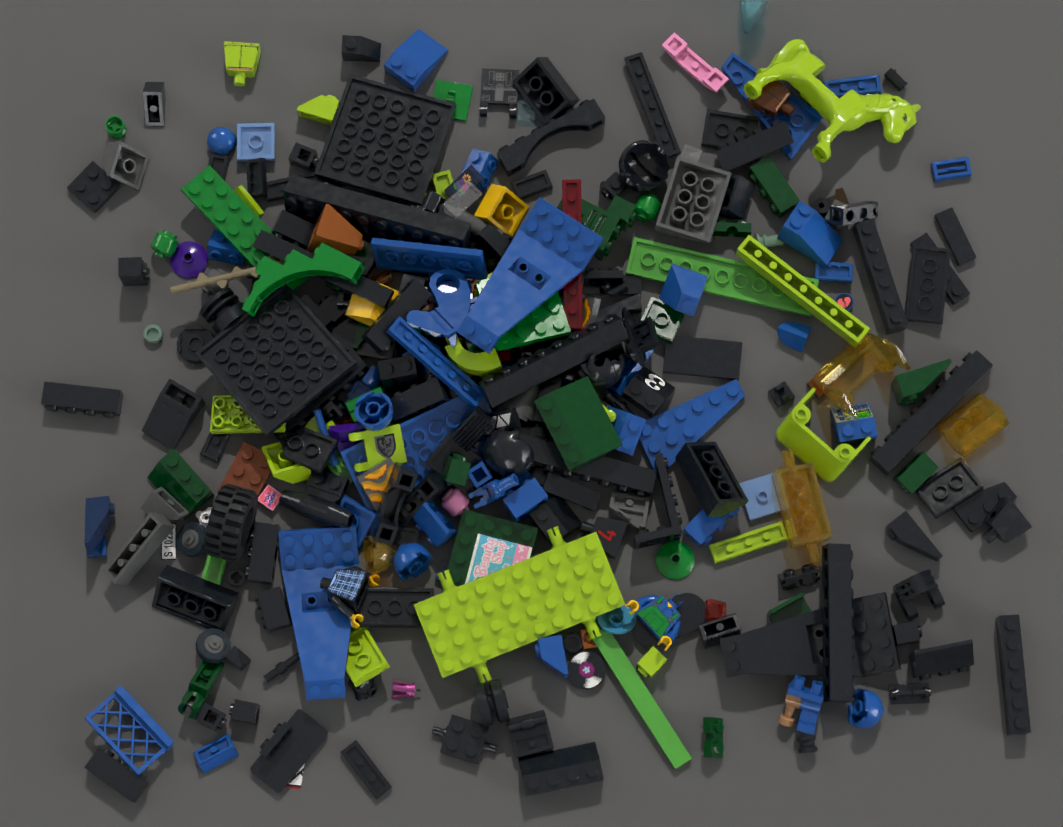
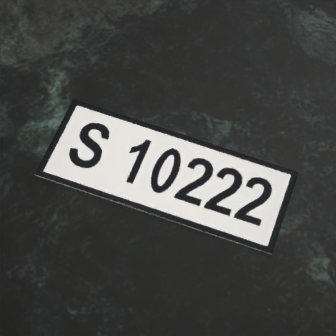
[161,523,177,560]

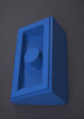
[193,733,239,773]

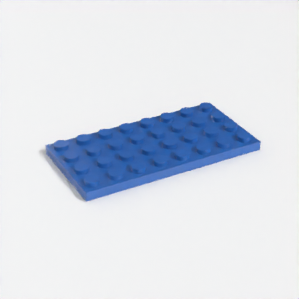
[340,386,492,513]

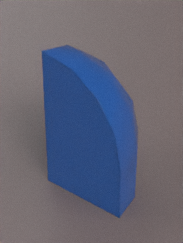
[777,322,812,352]

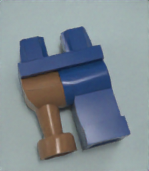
[778,675,823,735]

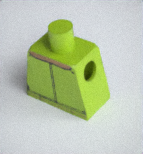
[224,41,261,86]

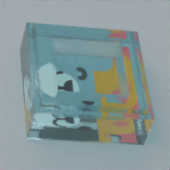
[517,100,536,122]

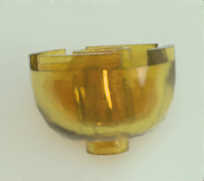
[363,535,396,574]

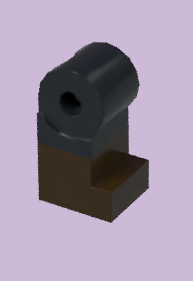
[813,187,849,217]

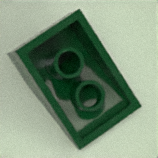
[891,359,952,406]

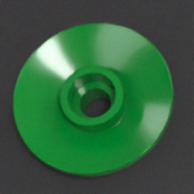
[656,541,695,580]

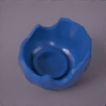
[207,127,237,155]

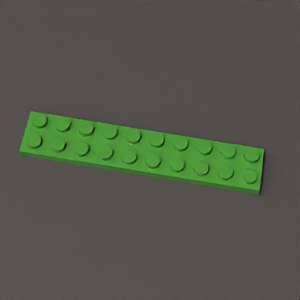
[625,237,819,317]

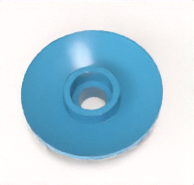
[597,606,636,634]

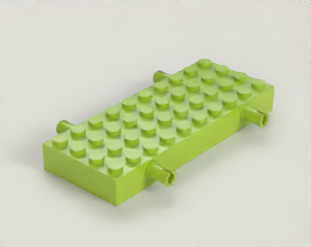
[413,526,625,683]

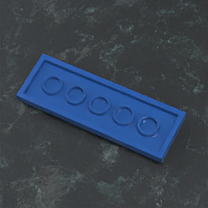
[370,238,488,280]

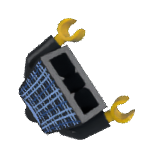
[320,566,380,628]

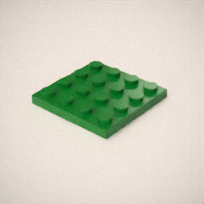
[475,270,571,352]

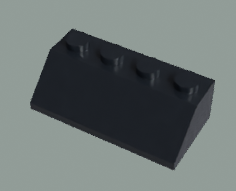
[675,442,749,517]
[152,565,239,633]
[518,742,604,797]

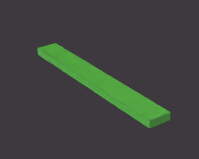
[592,629,692,769]

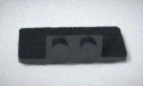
[250,709,328,793]

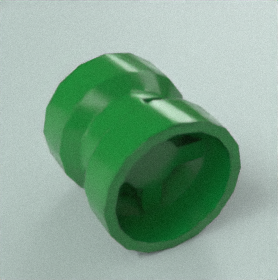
[105,116,127,139]

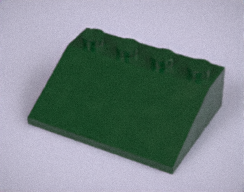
[534,376,623,472]

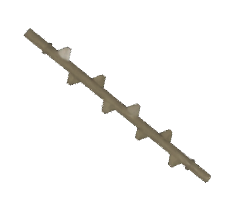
[170,256,285,294]

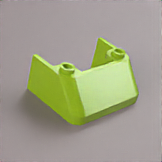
[776,388,871,482]

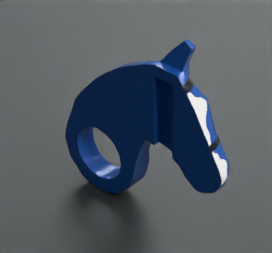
[406,268,471,347]

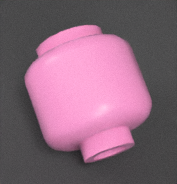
[441,488,470,517]

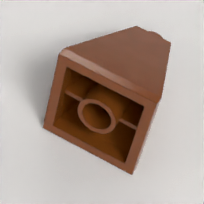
[307,204,364,255]

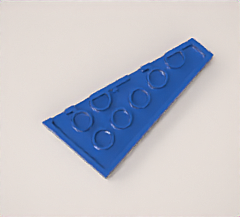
[721,53,823,161]
[639,379,745,479]

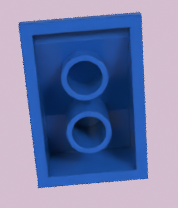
[384,29,448,92]
[777,201,843,267]

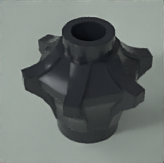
[348,676,378,701]

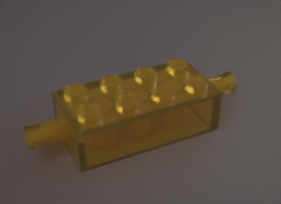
[771,449,833,564]

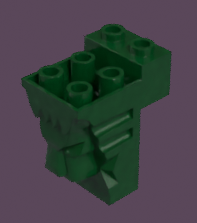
[557,195,637,261]

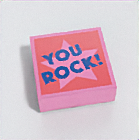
[258,484,281,512]

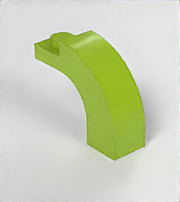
[445,334,502,376]

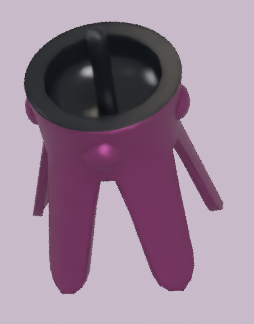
[391,678,421,699]

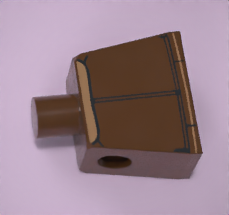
[747,80,795,118]

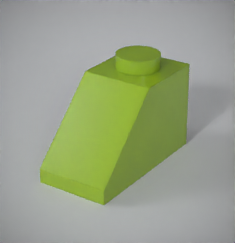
[297,95,340,126]

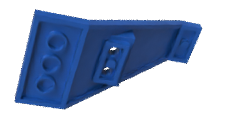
[457,197,604,353]
[278,525,359,700]

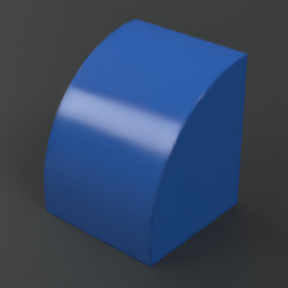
[361,365,382,390]
[468,462,493,490]

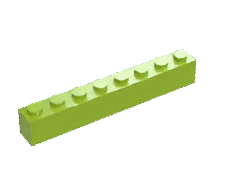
[736,235,870,348]

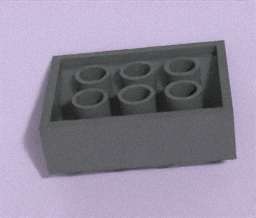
[654,156,731,243]

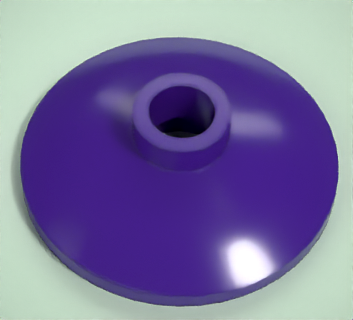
[170,241,208,278]

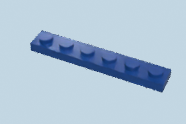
[386,316,484,409]

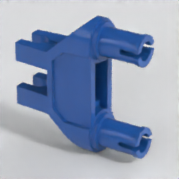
[469,472,531,509]

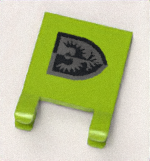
[348,424,407,472]

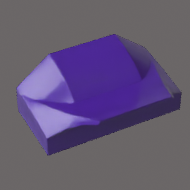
[329,423,366,457]

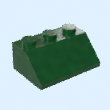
[147,448,214,520]

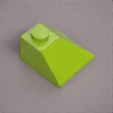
[261,442,311,484]

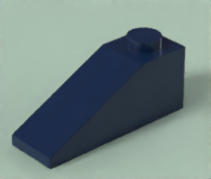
[84,496,115,555]

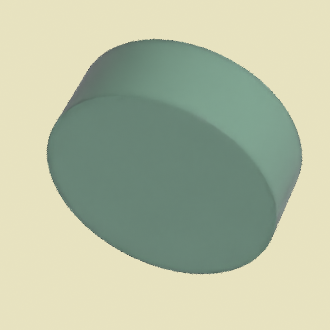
[143,324,163,344]

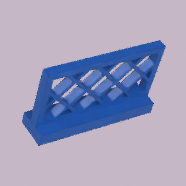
[85,685,174,776]

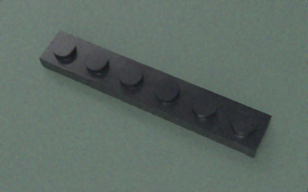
[624,52,681,159]

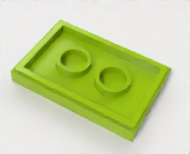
[345,627,390,687]

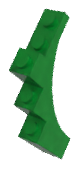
[242,243,365,317]

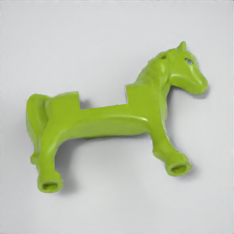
[743,39,921,163]

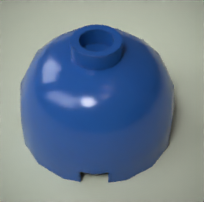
[354,391,394,431]
[393,543,432,581]
[848,688,884,729]

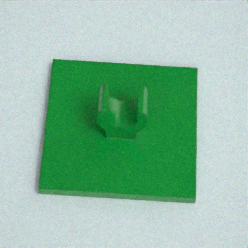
[433,80,473,121]

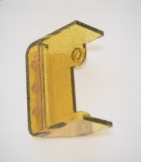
[813,332,910,417]

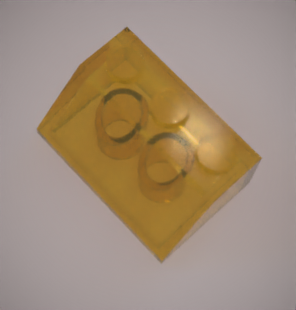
[935,393,1009,458]

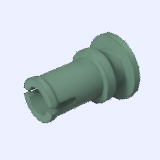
[754,233,784,248]

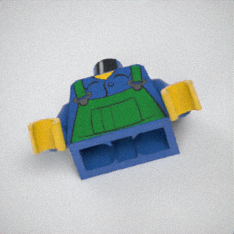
[625,594,684,651]

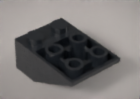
[142,379,205,449]

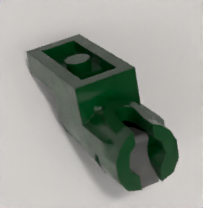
[178,661,224,719]

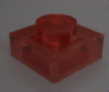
[705,599,726,620]

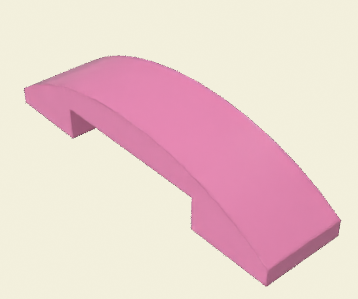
[662,33,729,93]

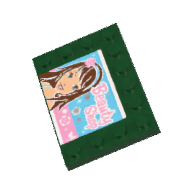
[442,509,539,593]

